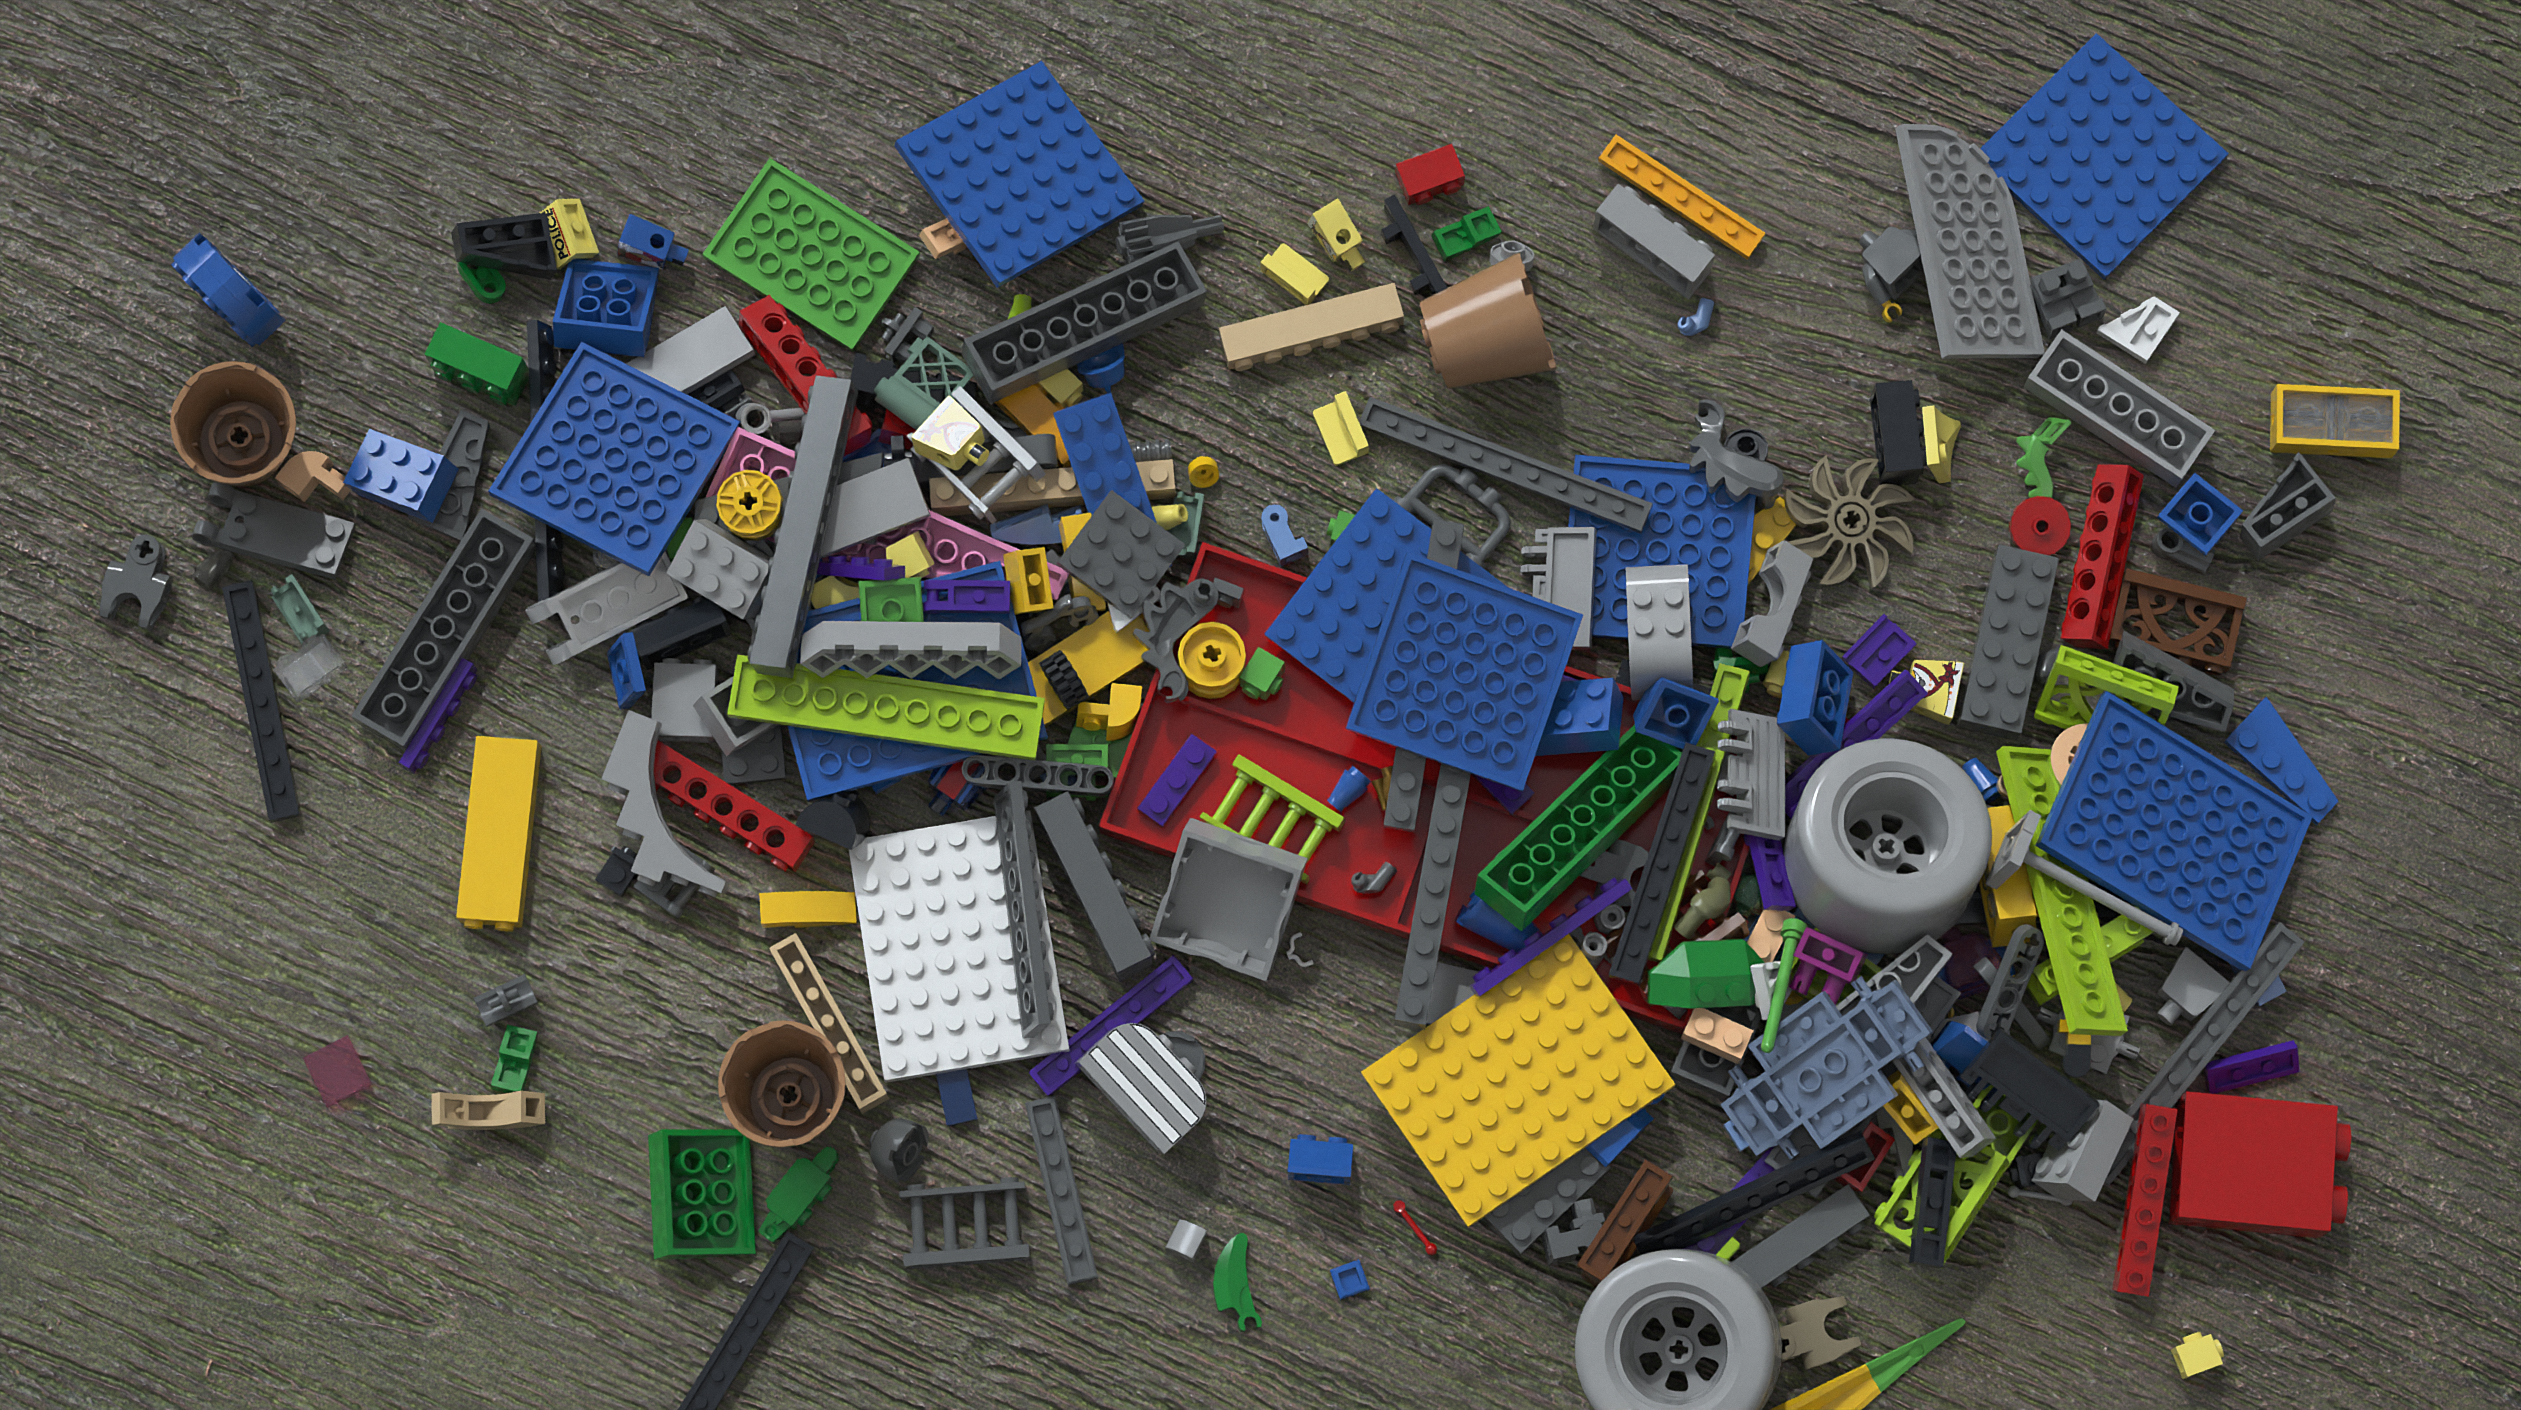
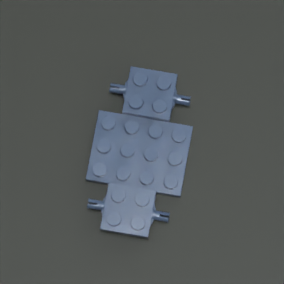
[1720,976,1933,1160]

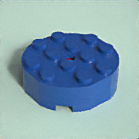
[171,232,286,347]

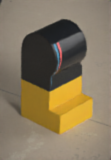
[2057,1019,2091,1079]

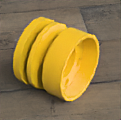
[716,470,784,541]

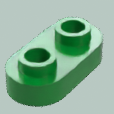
[457,262,506,304]

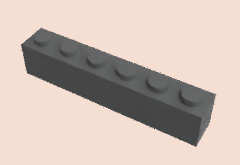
[1731,1184,1870,1289]

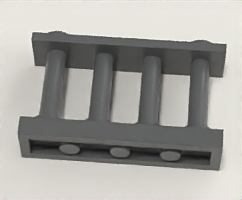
[899,1177,1031,1270]

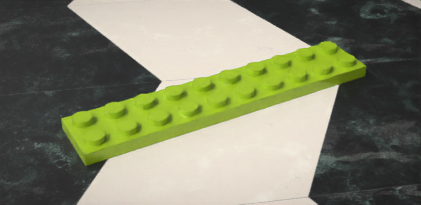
[727,655,1045,761]
[1996,746,2128,1036]

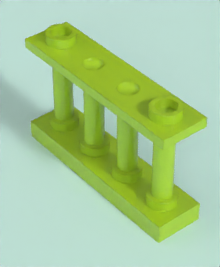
[1200,754,1345,885]
[2026,906,2154,1007]

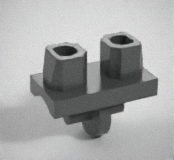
[881,307,935,363]
[474,974,538,1027]

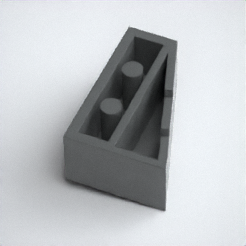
[2240,452,2336,561]

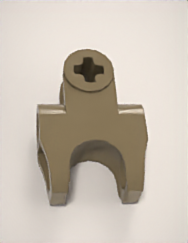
[1780,1296,1861,1370]

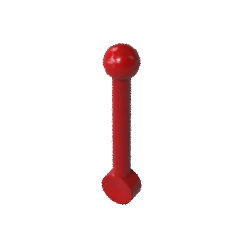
[1393,1200,1438,1255]

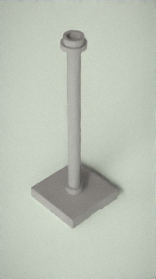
[1985,810,2183,946]

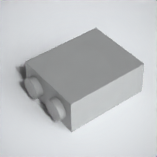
[651,658,719,743]

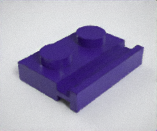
[1841,614,1917,689]

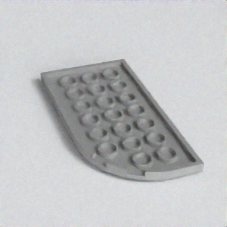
[1895,124,2045,359]

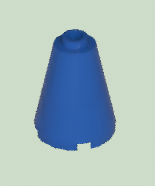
[1455,890,1542,952]

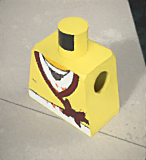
[1307,198,1365,272]
[911,396,989,470]
[1889,660,1964,725]

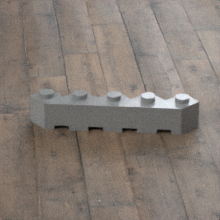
[800,621,1021,679]

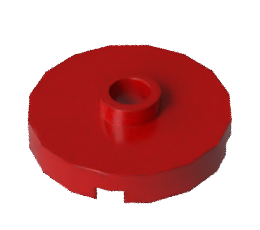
[2009,496,2071,555]

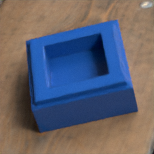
[1330,1260,1370,1300]

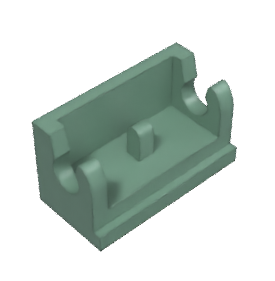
[1169,492,1205,561]
[271,574,330,647]

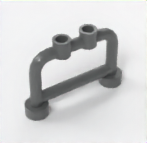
[1393,464,1511,569]

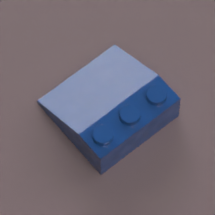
[553,259,659,357]

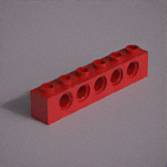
[739,295,872,456]
[2061,465,2144,649]
[654,740,815,872]
[2112,1103,2178,1297]

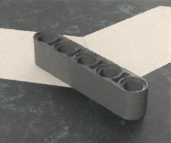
[913,434,1058,488]
[962,755,1114,797]

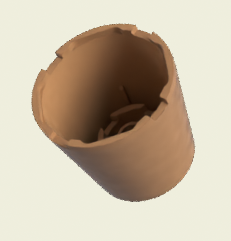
[1420,253,1557,389]
[170,361,296,487]
[718,1021,846,1148]

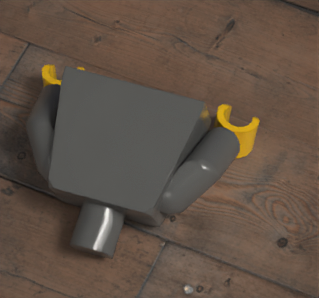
[1859,227,1924,323]

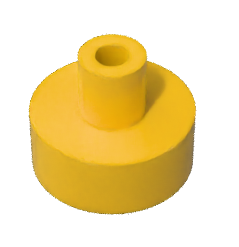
[1188,456,1219,488]

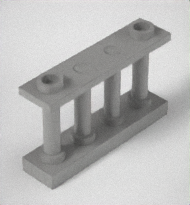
[907,386,1046,525]

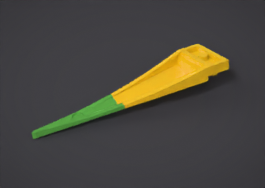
[1770,1318,1966,1410]

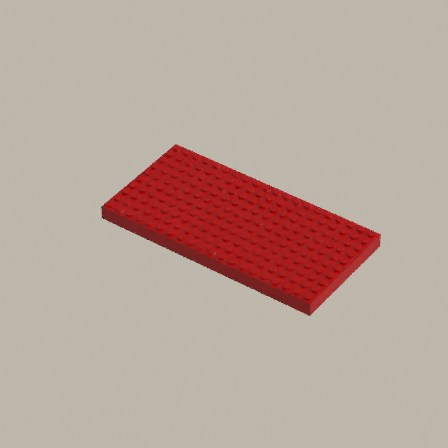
[1099,542,1786,1034]

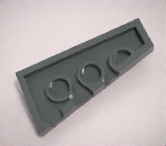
[408,409,490,542]

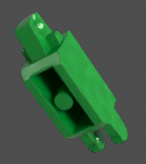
[759,1146,840,1244]

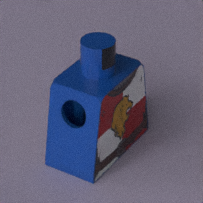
[617,214,689,269]

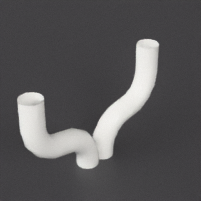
[1286,932,1314,967]

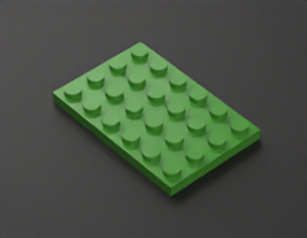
[702,158,920,352]

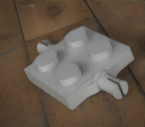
[2036,1007,2140,1074]

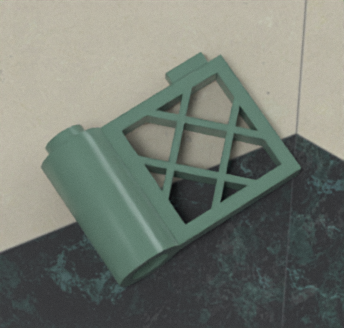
[874,336,974,430]

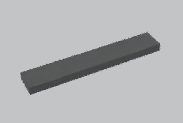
[1025,1096,1098,1286]

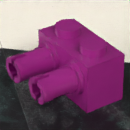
[1789,927,1868,1006]

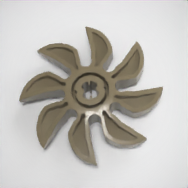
[1784,455,1915,589]

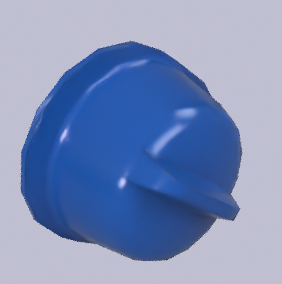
[1077,343,1125,393]

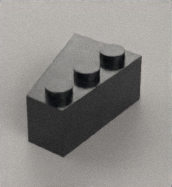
[451,212,557,280]

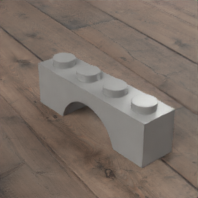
[1731,540,1813,667]

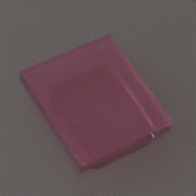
[303,1035,372,1108]

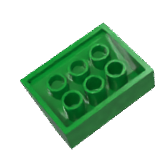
[648,1129,756,1260]

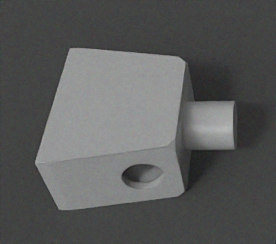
[2157,947,2230,1026]

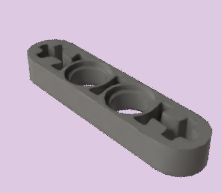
[1976,924,2044,1041]
[1973,957,2052,1051]

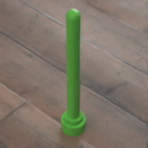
[1761,918,1808,1053]

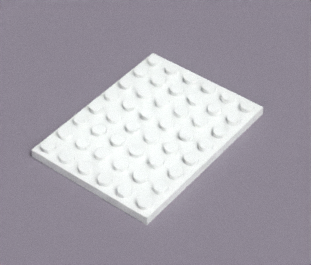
[849,810,1070,1083]

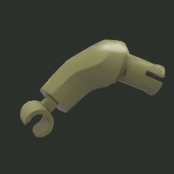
[1674,862,1731,939]

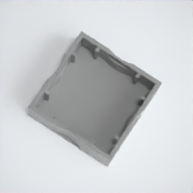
[1149,818,1308,981]

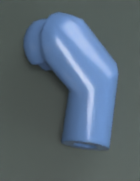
[1677,298,1714,336]

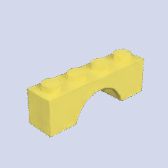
[811,531,935,609]

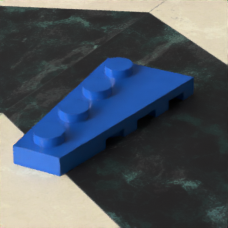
[2223,697,2338,825]

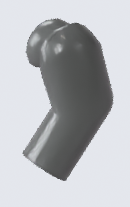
[2034,645,2065,685]
[1351,862,1397,894]

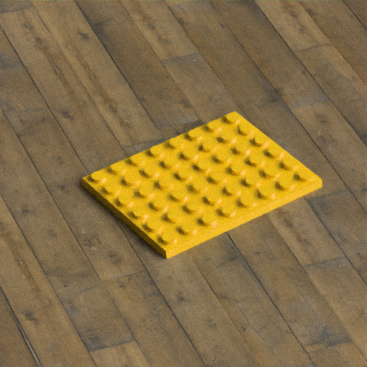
[1361,934,1675,1228]

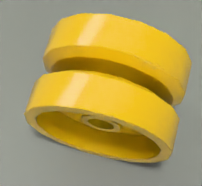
[1178,622,1246,699]

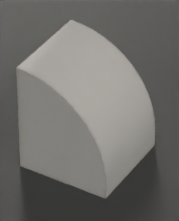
[1165,1219,1207,1262]

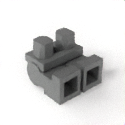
[2030,258,2107,340]
[1541,1198,1605,1267]

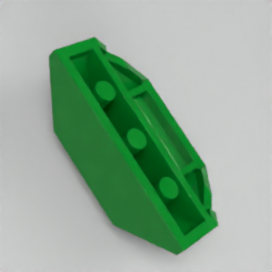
[1648,939,1765,1008]

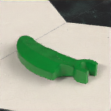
[1213,1233,1262,1333]

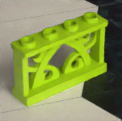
[2034,645,2179,729]
[1874,1128,2010,1269]

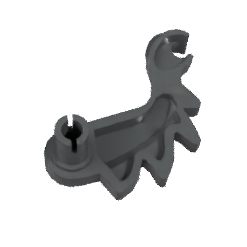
[1689,399,1784,509]
[1133,579,1219,703]

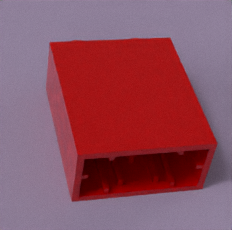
[2169,1091,2351,1238]

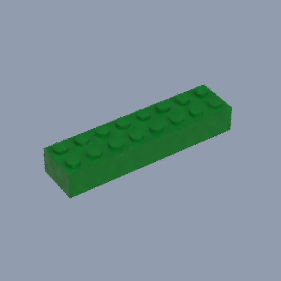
[1474,725,1682,931]

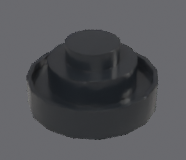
[1724,429,1768,462]

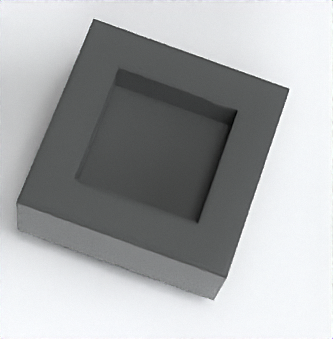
[1213,577,1244,608]

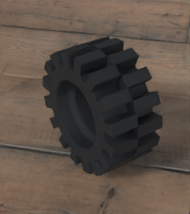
[1039,650,1089,710]

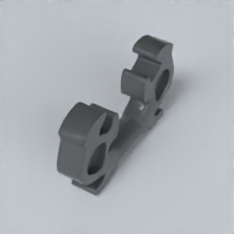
[1020,594,1099,654]

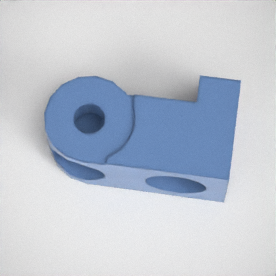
[1261,504,1308,567]

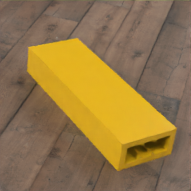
[1028,611,1149,728]
[456,736,542,932]

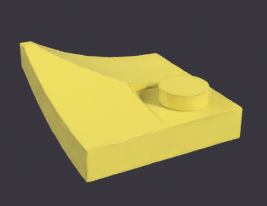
[1922,405,1961,483]

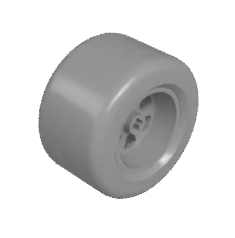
[1783,738,1992,954]
[1575,1249,1782,1410]

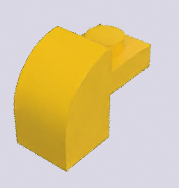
[1076,683,1142,741]

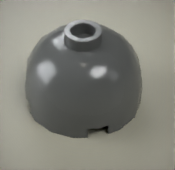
[870,1118,929,1183]

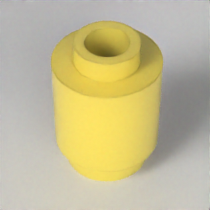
[1763,650,1790,698]

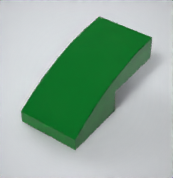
[1431,206,1502,261]
[491,1024,538,1093]

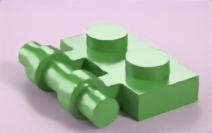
[1046,744,1108,801]

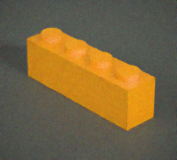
[980,383,1071,468]

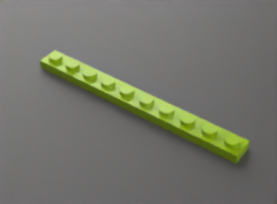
[1648,663,1750,963]

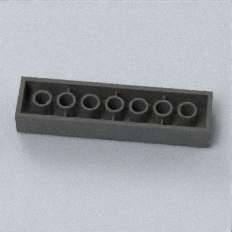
[962,241,1207,404]
[352,509,536,751]

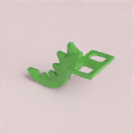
[2016,417,2072,498]

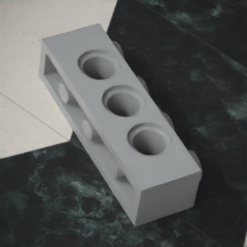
[1892,1037,1996,1157]

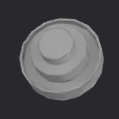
[1489,240,1534,272]

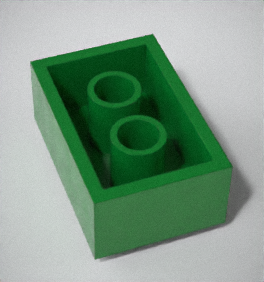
[424,322,529,406]

